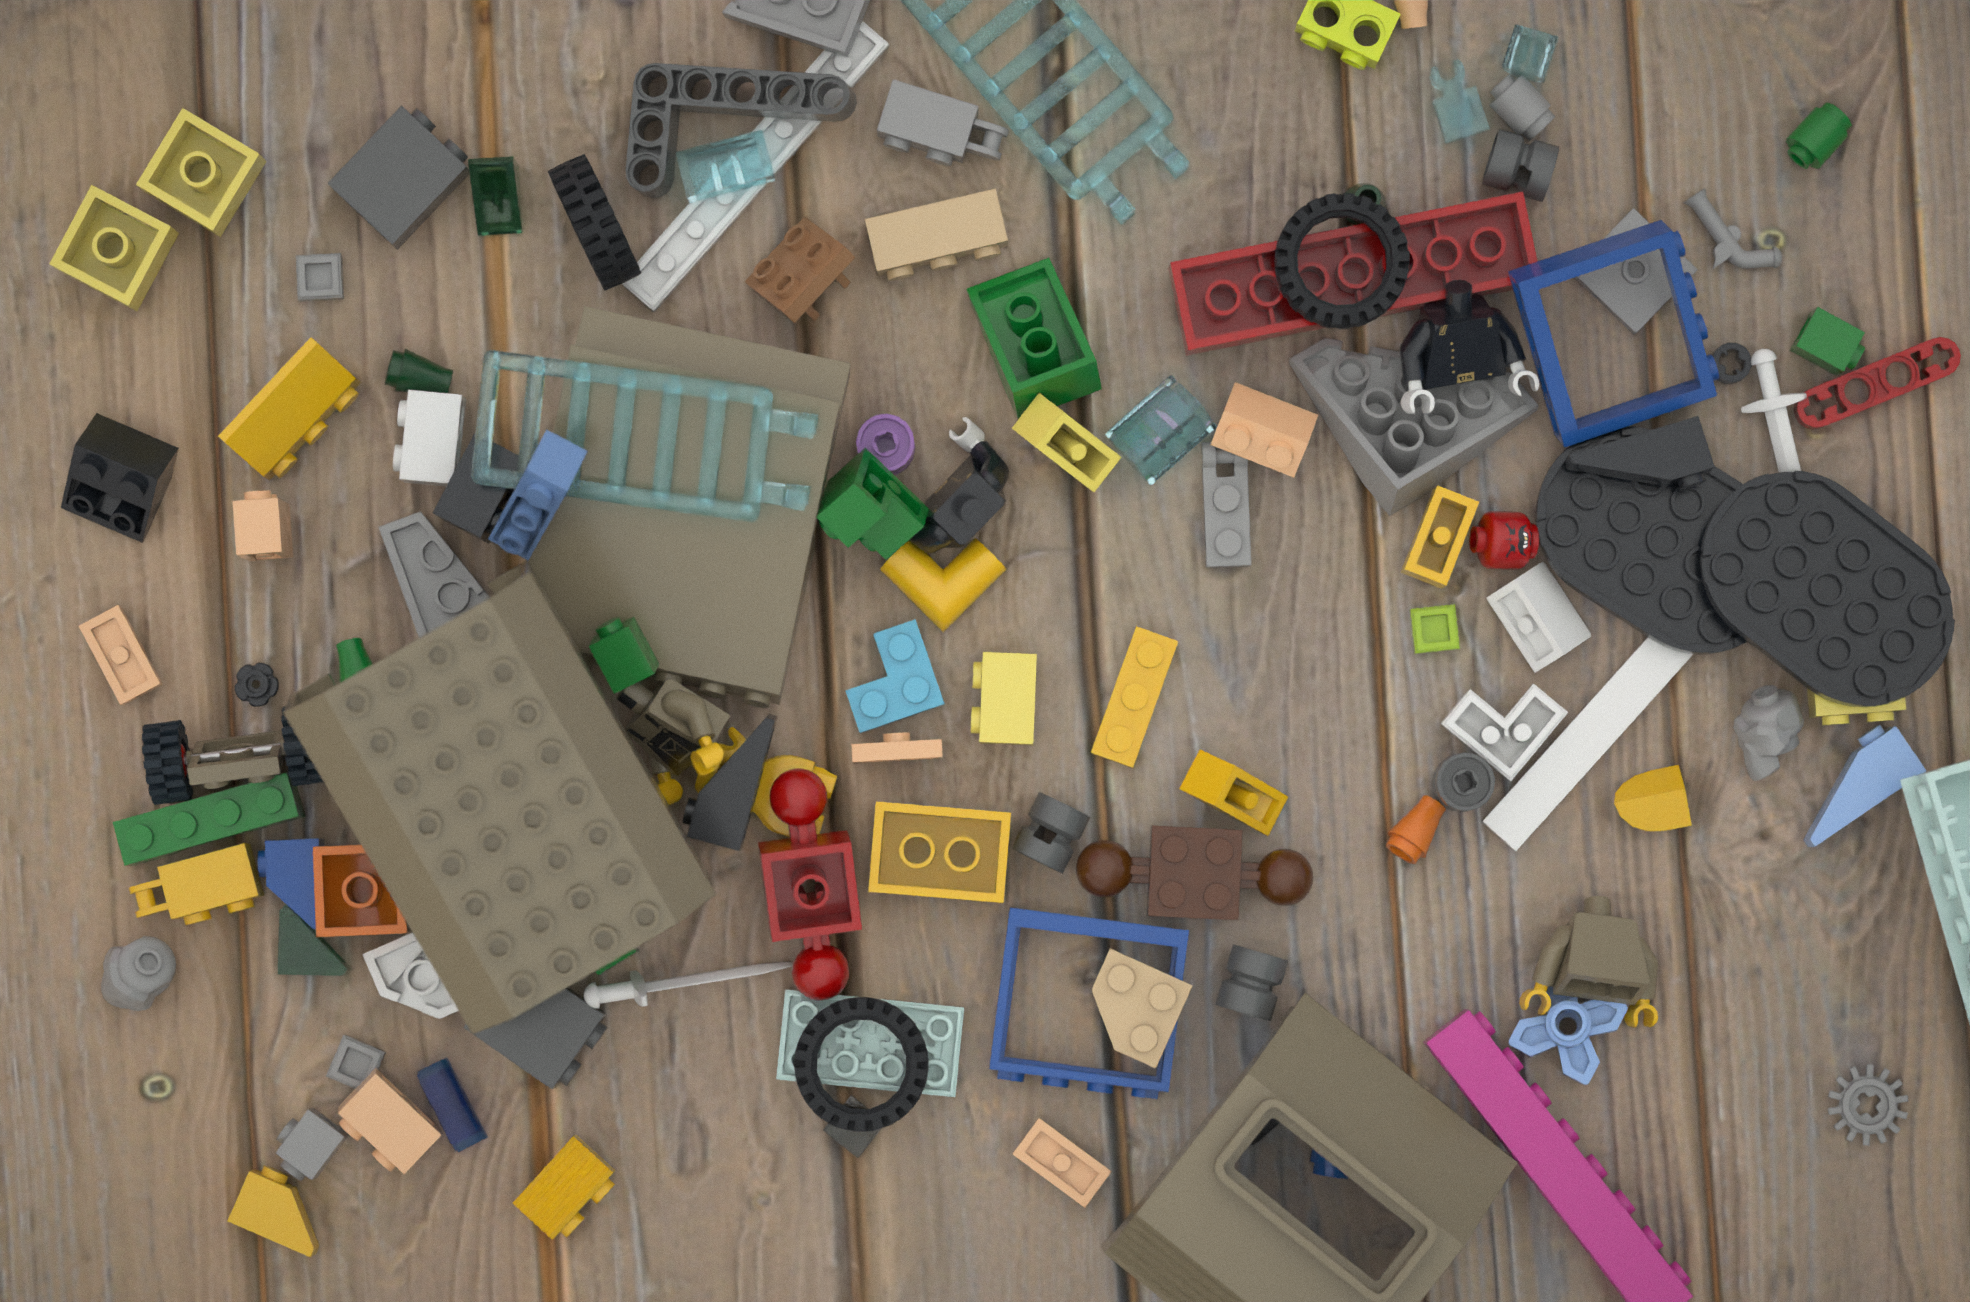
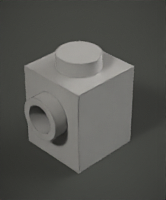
[276,1108,349,1181]

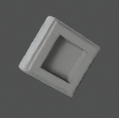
[296,253,344,302]
[326,1034,386,1089]

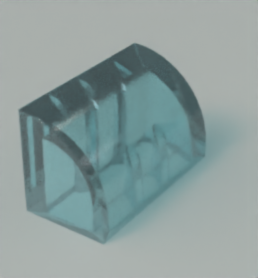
[676,129,776,204]
[1105,375,1217,486]

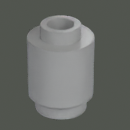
[1490,74,1555,141]

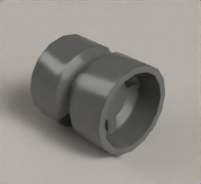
[1482,129,1559,202]
[1431,752,1495,812]
[1011,792,1090,874]
[1215,944,1288,1021]

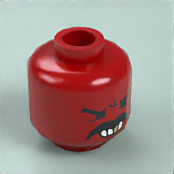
[1469,511,1539,570]

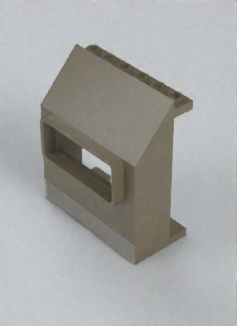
[1101,993,1518,1302]

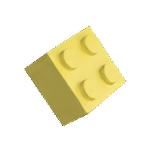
[136,108,267,237]
[49,185,179,311]

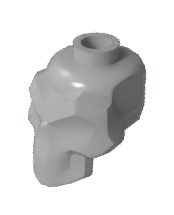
[1733,685,1804,781]
[101,936,176,1011]

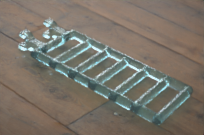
[900,0,1190,226]
[471,350,819,522]

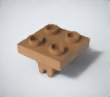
[744,217,855,323]

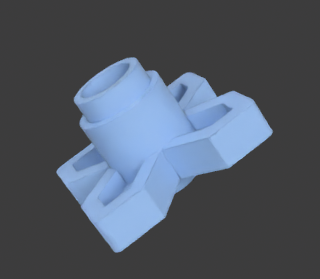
[1509,986,1628,1086]

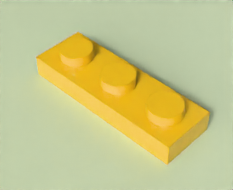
[1091,626,1178,768]

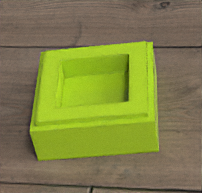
[1409,604,1460,654]

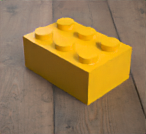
[868,801,1011,903]

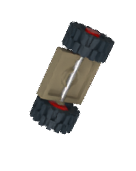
[142,706,324,805]

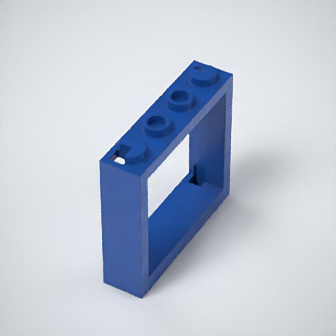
[1508,220,1719,447]
[989,908,1189,1099]

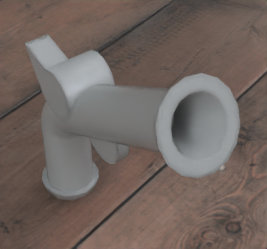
[1683,188,1782,269]

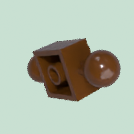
[1076,825,1313,920]

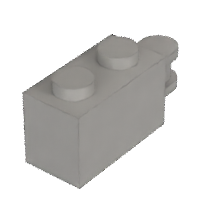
[877,79,1009,166]

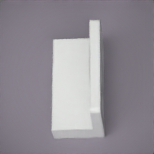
[1486,562,1591,673]

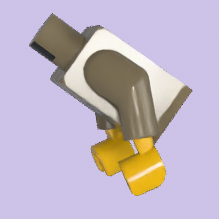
[616,678,730,805]
[1519,896,1658,1028]

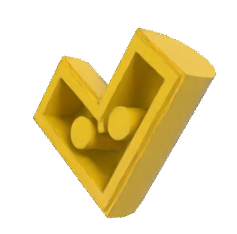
[880,538,1006,633]

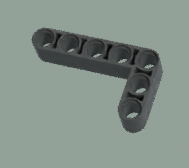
[626,63,857,198]

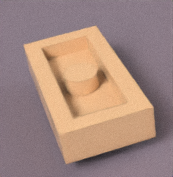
[79,605,163,706]
[852,732,943,763]
[1012,1118,1112,1208]

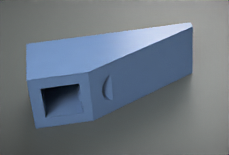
[488,430,587,560]

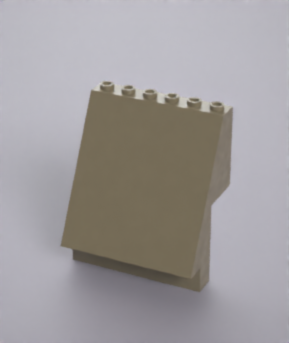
[529,306,851,708]

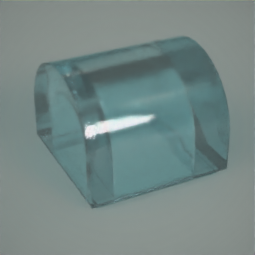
[1502,24,1559,83]

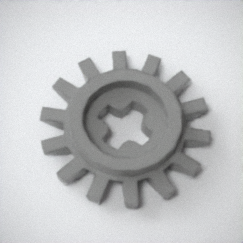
[1827,1064,1909,1146]

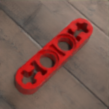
[1793,337,1961,430]

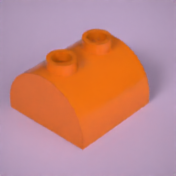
[313,845,408,937]

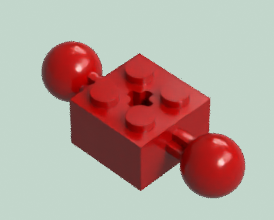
[758,768,862,1001]

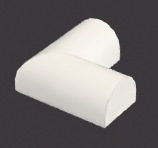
[1441,684,1568,782]

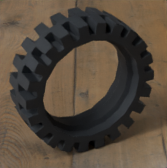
[548,154,641,291]
[1274,193,1410,329]
[794,997,929,1132]

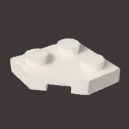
[362,932,459,1019]

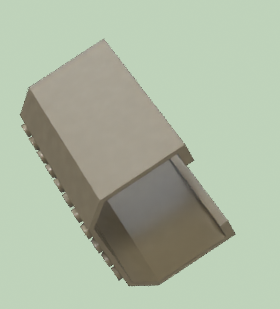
[283,560,716,1034]

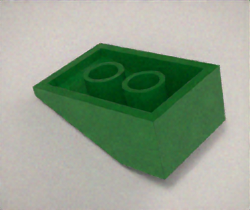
[966,258,1102,419]

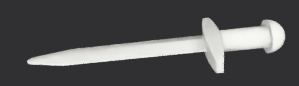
[1741,349,1807,472]
[584,962,793,1009]

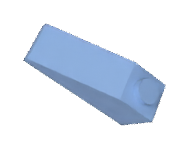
[1803,724,1926,847]

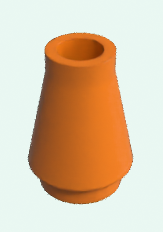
[1386,795,1446,864]

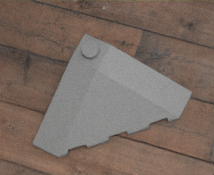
[1289,338,1539,516]

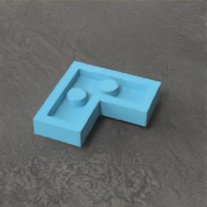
[845,619,945,734]

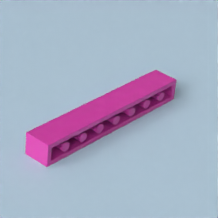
[1423,1009,1693,1302]

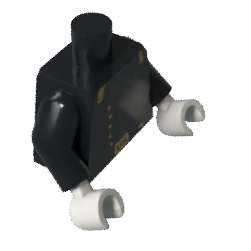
[1400,280,1539,414]
[908,417,1009,553]

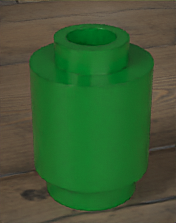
[1786,102,1852,169]

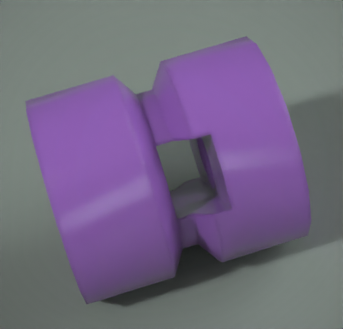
[856,414,915,476]

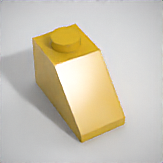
[1179,749,1289,836]
[228,1165,319,1257]

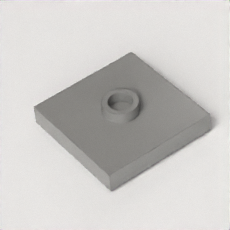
[1574,208,1698,335]

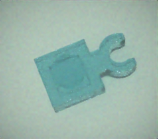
[1429,59,1490,144]

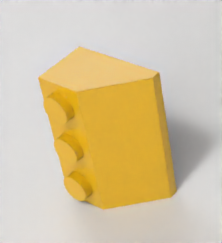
[218,337,361,480]

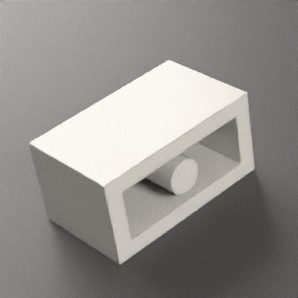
[393,390,466,487]

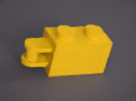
[129,843,264,926]

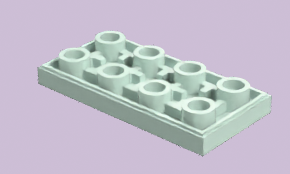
[776,989,964,1097]

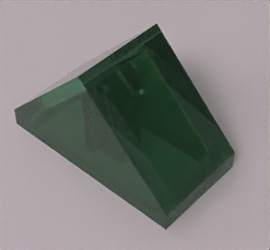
[468,156,522,236]
[277,904,353,976]

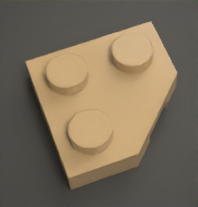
[1092,948,1193,1069]

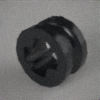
[1712,342,1752,384]

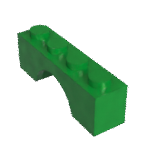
[112,773,306,866]

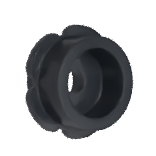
[234,662,279,707]

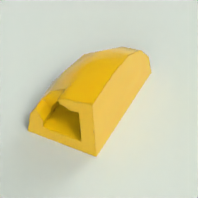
[1614,765,1692,831]

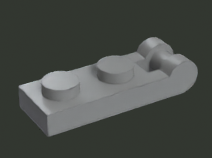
[1201,442,1251,568]

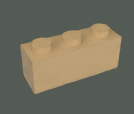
[865,188,1008,281]

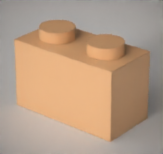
[1210,382,1318,478]
[232,490,293,561]
[338,1068,442,1174]

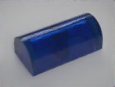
[416,1057,488,1153]

